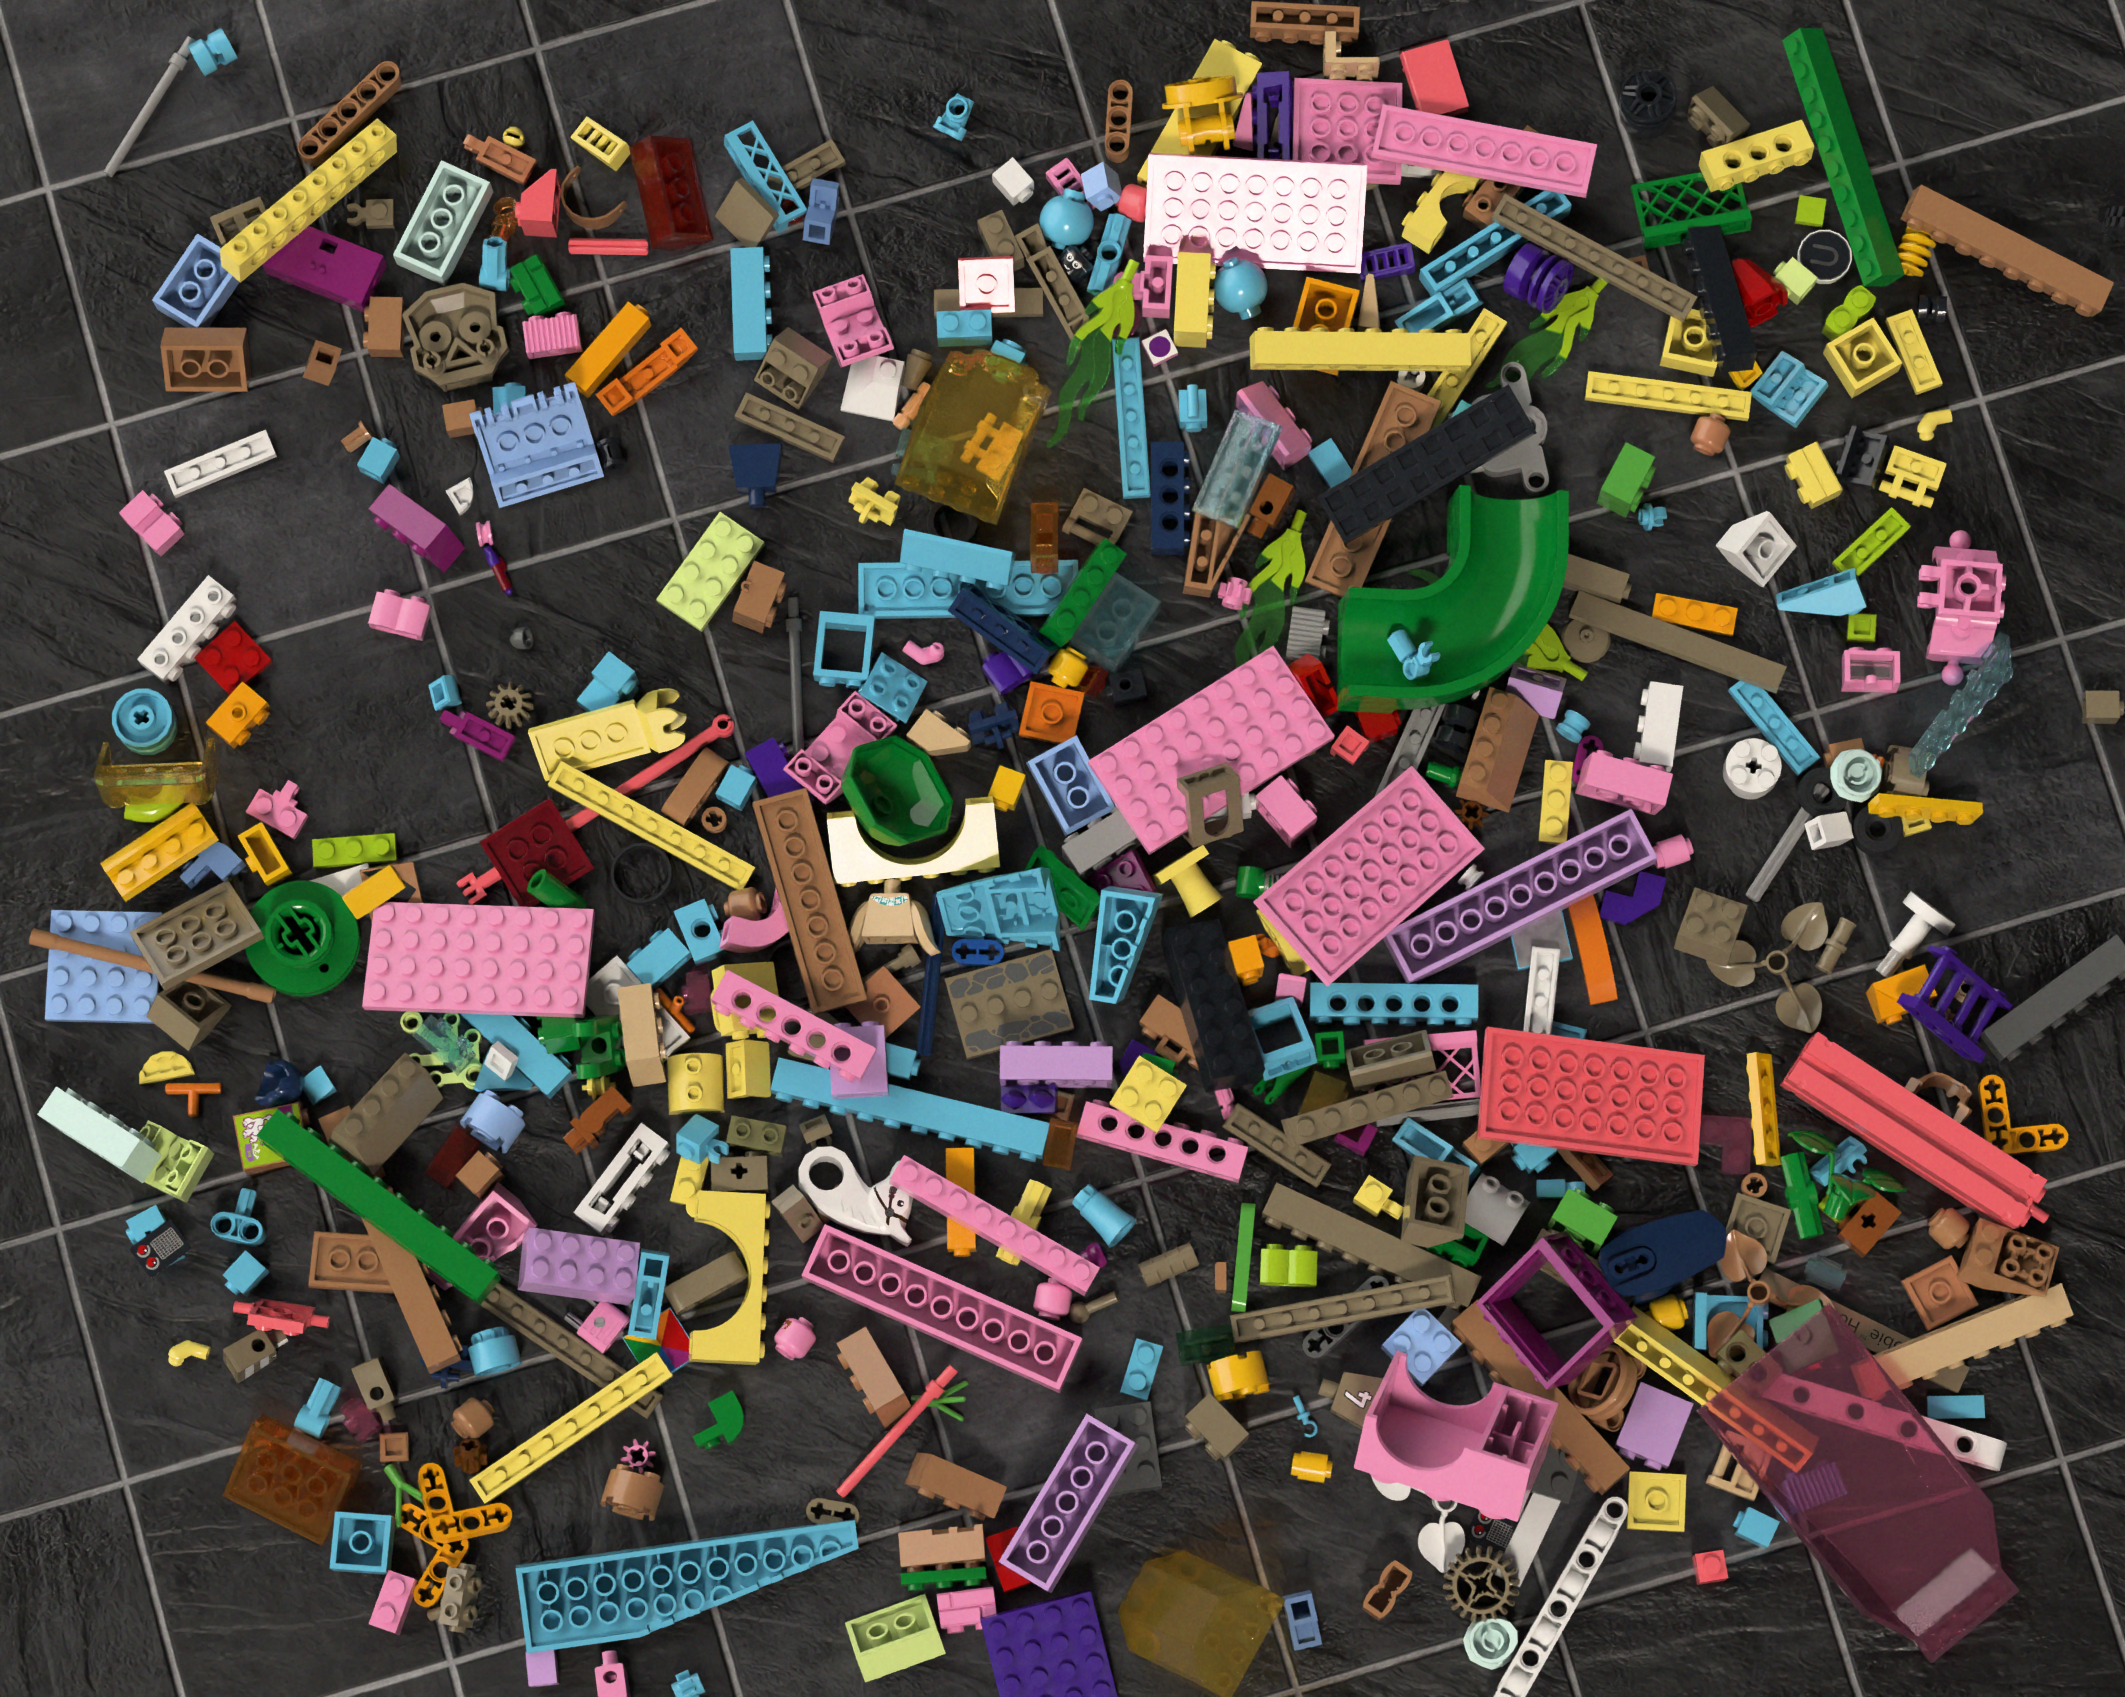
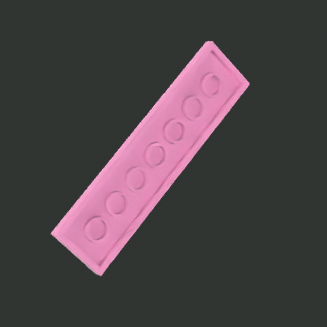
[1372,104,1597,198]

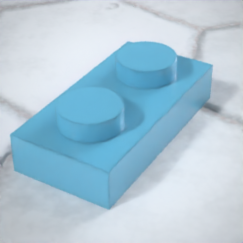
[1120,1338,1163,1401]

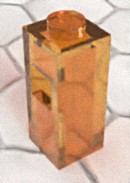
[1030,503,1059,575]

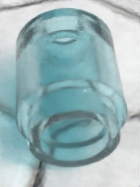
[1803,1254,1848,1291]

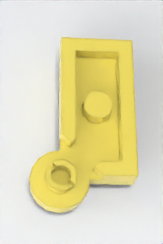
[670,1156,710,1218]

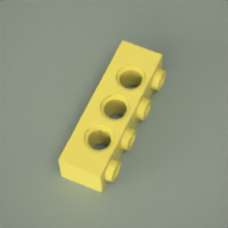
[1699,120,1814,192]

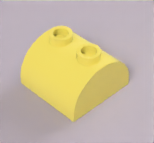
[667,1053,725,1115]

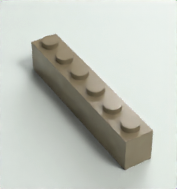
[1281,1070,1454,1147]

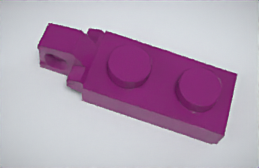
[439,710,516,762]

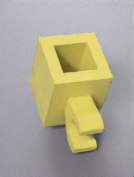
[1353,1175,1404,1220]

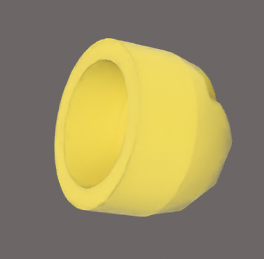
[503,127,525,150]

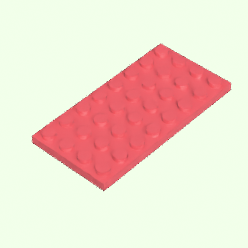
[1477,1027,1705,1166]

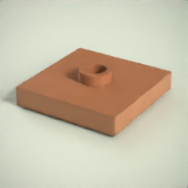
[846,966,920,1038]
[1901,1255,1979,1331]

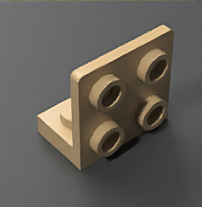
[1323,31,1380,81]

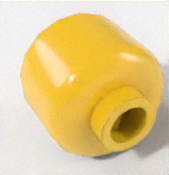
[1047,646,1088,688]
[1645,1294,1689,1332]

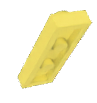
[1885,309,1942,395]
[1538,760,1573,845]

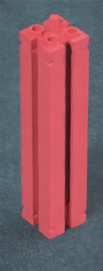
[1780,1032,2050,1230]

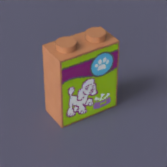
[233,1102,311,1174]

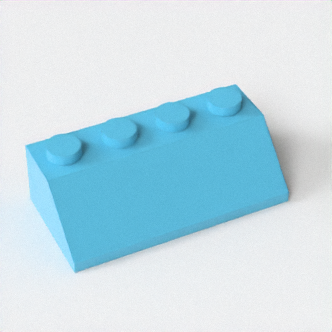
[900,529,1016,590]

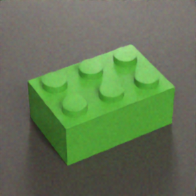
[1546,1188,1618,1257]

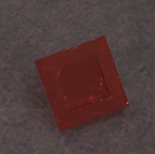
[1074,666,1109,697]

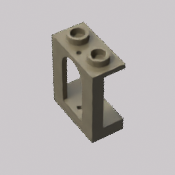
[1176,762,1244,848]

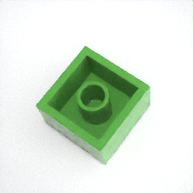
[1597,442,1657,518]

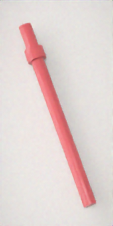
[836,1365,958,1498]

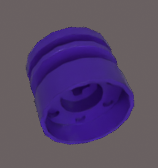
[1503,242,1574,314]

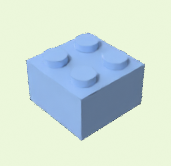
[1381,1309,1462,1388]

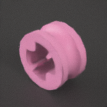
[476,520,494,547]

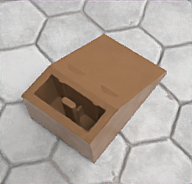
[1957,1218,2060,1297]

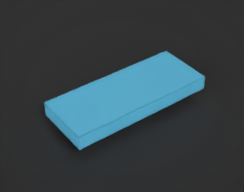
[1927,1395,1985,1419]

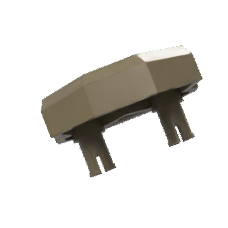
[402,283,509,392]

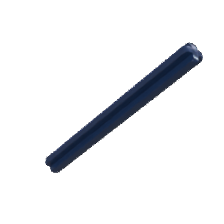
[917,893,945,1056]

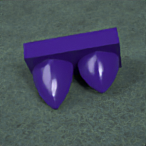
[1001,1084,1058,1115]

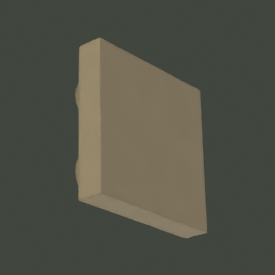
[715,178,779,248]

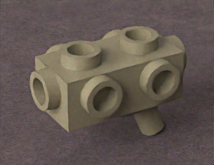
[427,1563,482,1633]

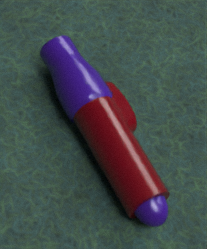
[483,546,513,595]

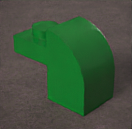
[693,1390,745,1450]

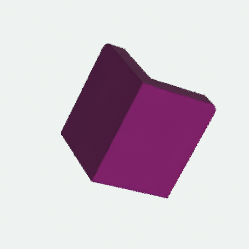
[1334,1124,1378,1157]

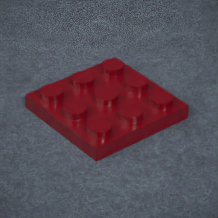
[479,797,594,907]

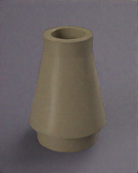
[902,348,933,391]

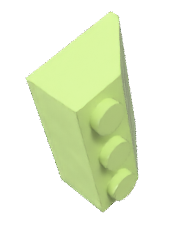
[845,1594,946,1683]

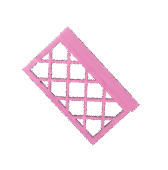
[1363,1030,1481,1101]

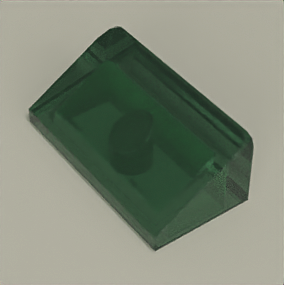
[1175,1324,1236,1366]

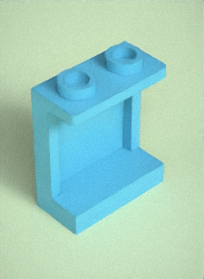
[1692,1292,1768,1352]

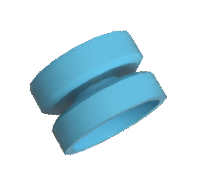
[112,689,178,755]

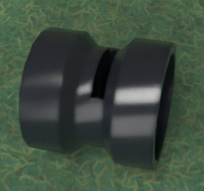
[1916,294,1947,323]

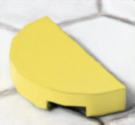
[139,1051,195,1085]

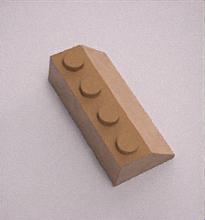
[1456,687,1539,813]

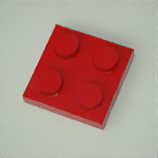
[194,621,273,696]

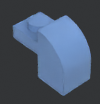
[803,178,840,245]
[179,842,246,889]
[1282,1590,1322,1651]

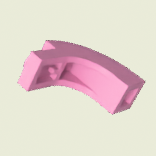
[719,887,788,953]

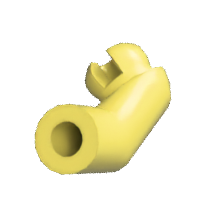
[1917,409,1952,441]
[168,1340,211,1366]

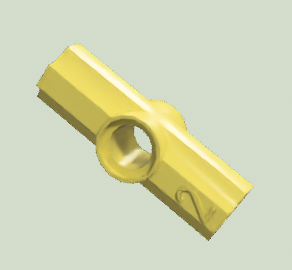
[996,1179,1052,1266]

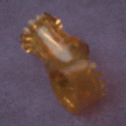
[486,197,518,251]

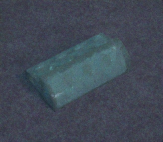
[1192,409,1283,530]

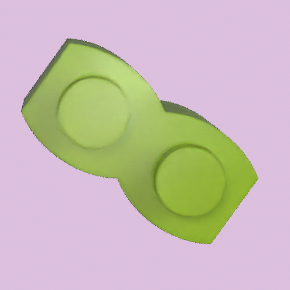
[1822,285,1876,341]
[1259,1244,1318,1287]

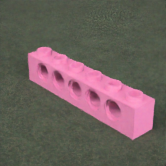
[711,970,877,1082]
[1077,1099,1248,1183]

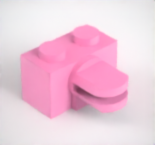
[1113,255,1173,318]

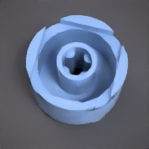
[460,1090,525,1153]

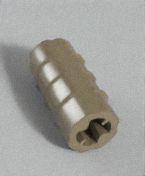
[1138,1242,1199,1287]

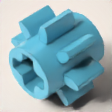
[671,1670,705,1697]

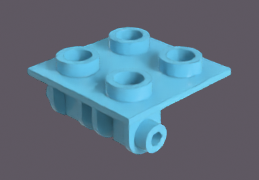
[857,652,928,723]

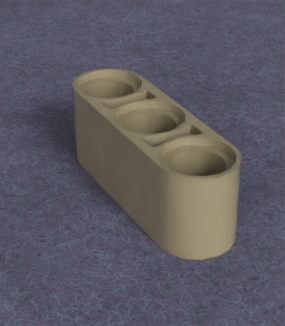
[664,1251,748,1315]

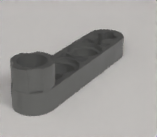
[1302,1275,1392,1359]

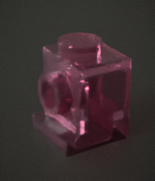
[682,971,712,1015]
[340,1398,383,1444]

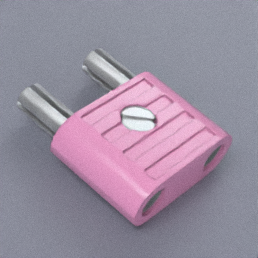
[564,1299,630,1354]

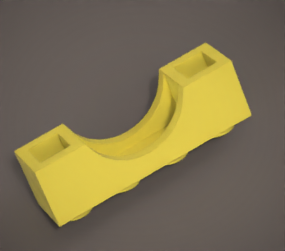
[1401,171,1481,254]

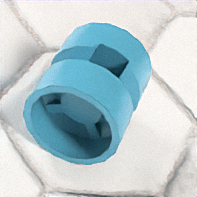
[188,28,238,76]

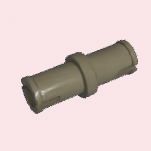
[1815,917,1857,975]

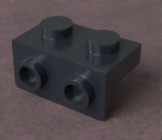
[1836,425,1891,490]

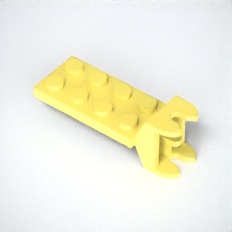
[528,688,687,782]

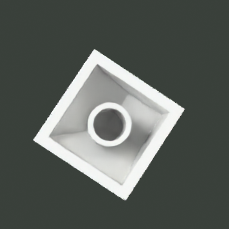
[840,356,905,422]
[1716,511,1797,587]

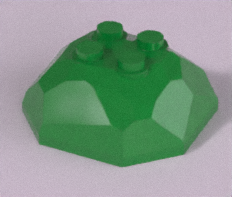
[841,735,953,846]

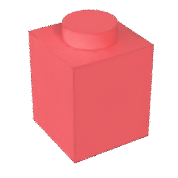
[1692,1550,1728,1585]

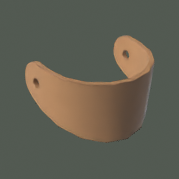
[560,166,627,230]

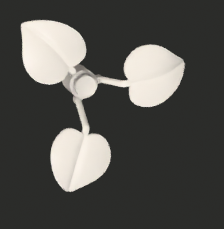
[1371,1476,1465,1573]

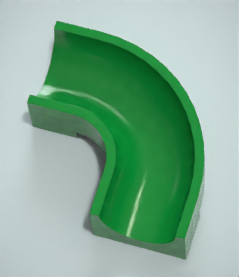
[1337,485,1569,713]

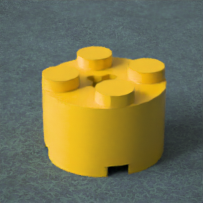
[1206,1351,1270,1403]

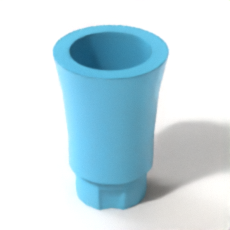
[1072,1184,1136,1248]

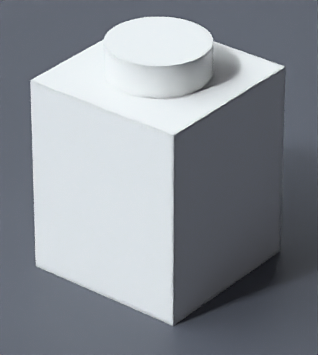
[992,157,1034,206]
[1804,812,1854,850]

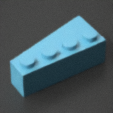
[1089,886,1163,1004]

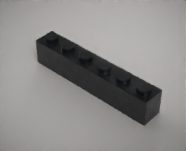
[1681,225,1757,373]

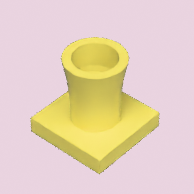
[1151,845,1223,918]

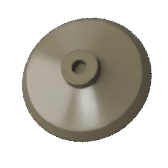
[1561,619,1611,663]

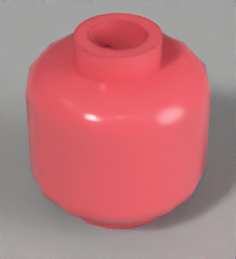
[1115,184,1147,223]

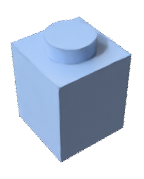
[1081,162,1122,211]

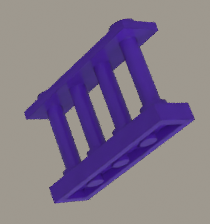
[1897,945,2014,1063]

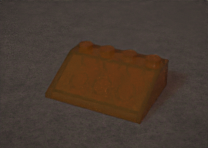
[223,1414,363,1546]

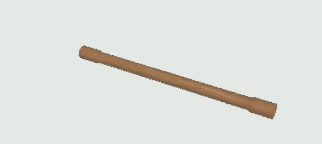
[29,928,276,1004]

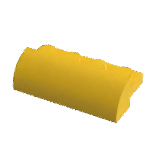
[100,802,219,902]

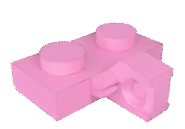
[246,780,309,840]

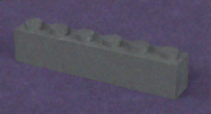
[1980,934,2125,1062]

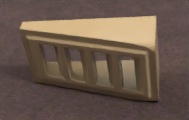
[1357,274,1380,332]

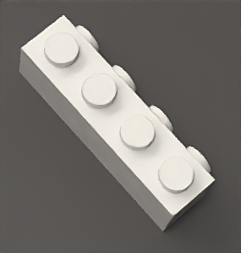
[138,575,238,685]

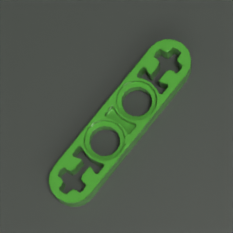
[1231,1203,1256,1312]

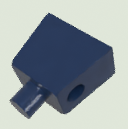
[729,443,782,508]

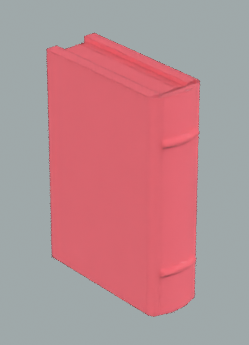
[1399,39,1469,117]

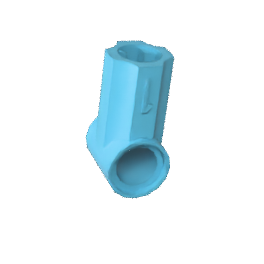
[479,236,510,291]
[294,1378,342,1439]

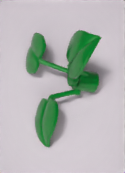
[1787,1130,1908,1219]

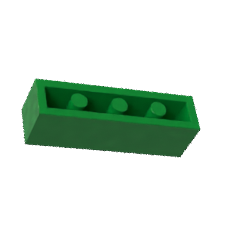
[1039,538,1127,648]

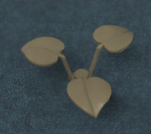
[1706,902,1828,1033]

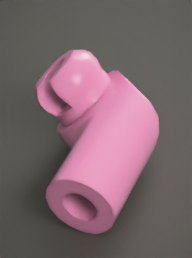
[902,640,944,665]

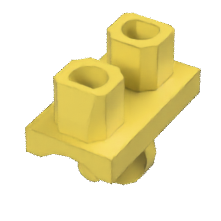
[848,477,900,526]

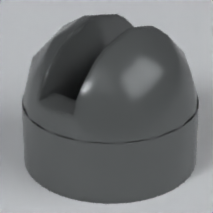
[510,627,533,650]

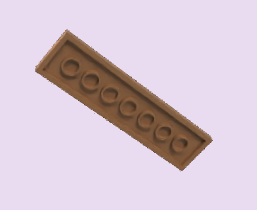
[1305,381,1442,598]
[752,788,867,1015]

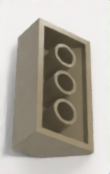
[329,1053,443,1177]

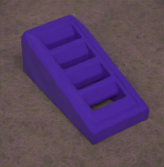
[1359,242,1415,281]

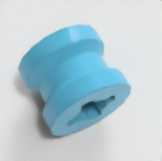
[1556,710,1591,743]

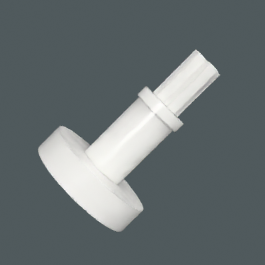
[1876,891,1956,978]

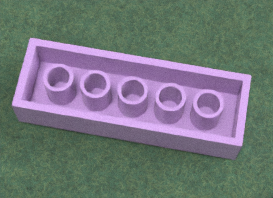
[999,1414,1139,1593]

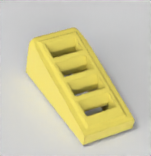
[571,117,632,171]

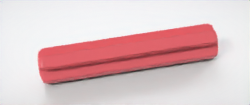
[568,238,649,255]

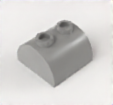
[1465,1173,1530,1246]

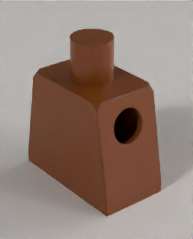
[1247,473,1296,539]

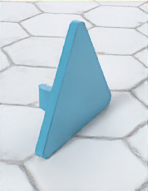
[474,1046,533,1092]

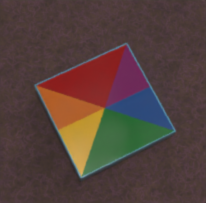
[622,1307,689,1373]

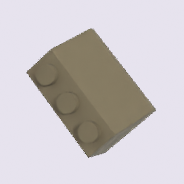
[1345,1030,1436,1091]
[1401,1155,1470,1248]

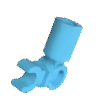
[1387,630,1440,680]

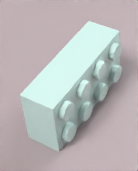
[393,160,493,286]
[37,1087,162,1183]

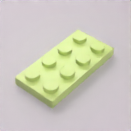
[656,512,765,632]

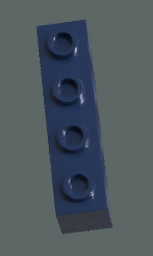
[1151,442,1189,555]

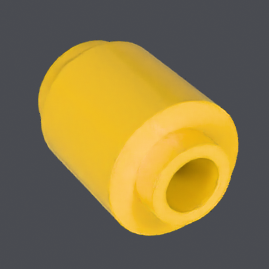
[1291,1451,1333,1483]

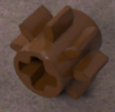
[1454,799,1489,832]
[454,1438,488,1474]

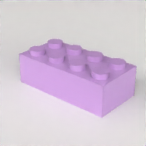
[1000,1041,1113,1088]
[518,1227,640,1305]

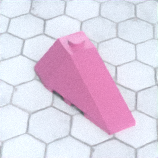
[427,1182,537,1290]

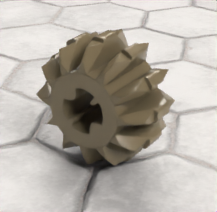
[486,682,534,729]

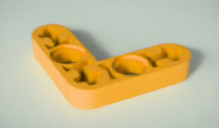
[1978,1075,2068,1156]
[418,1463,512,1543]
[395,1503,470,1608]

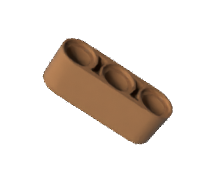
[1105,80,1133,163]
[661,747,730,828]

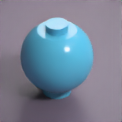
[1039,188,1094,250]
[1213,257,1268,320]

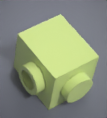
[1773,257,1818,305]

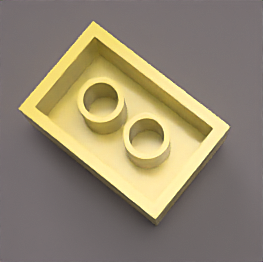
[1174,252,1216,348]

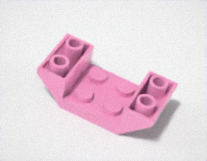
[812,274,894,368]
[783,691,897,805]

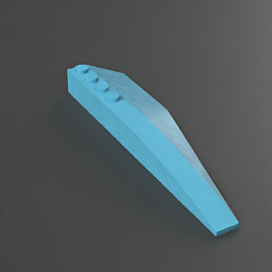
[516,1520,859,1654]

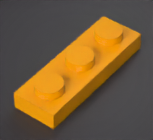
[1652,593,1738,637]

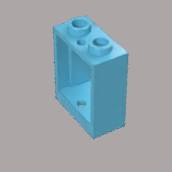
[813,611,876,689]
[1248,996,1317,1081]

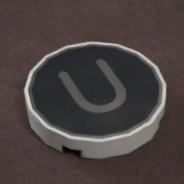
[1797,230,1852,284]

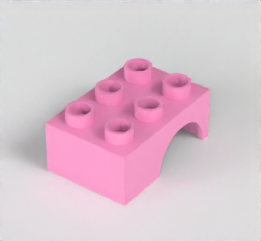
[1354,1351,1559,1522]

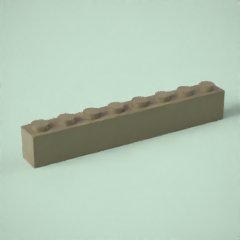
[1262,1182,1481,1312]

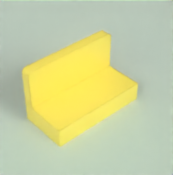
[726,1039,771,1099]

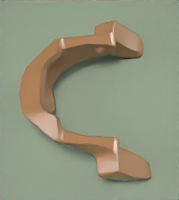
[1905,1072,1972,1124]

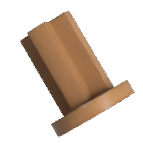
[341,420,376,453]

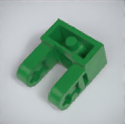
[572,1014,626,1079]

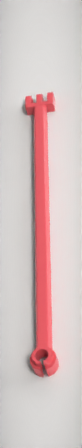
[456,714,735,905]

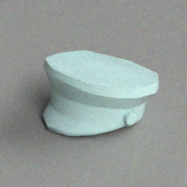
[1830,749,1882,802]
[1463,1614,1518,1670]

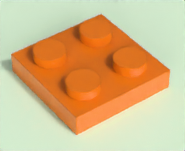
[1019,681,1085,745]

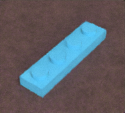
[1728,681,1820,776]

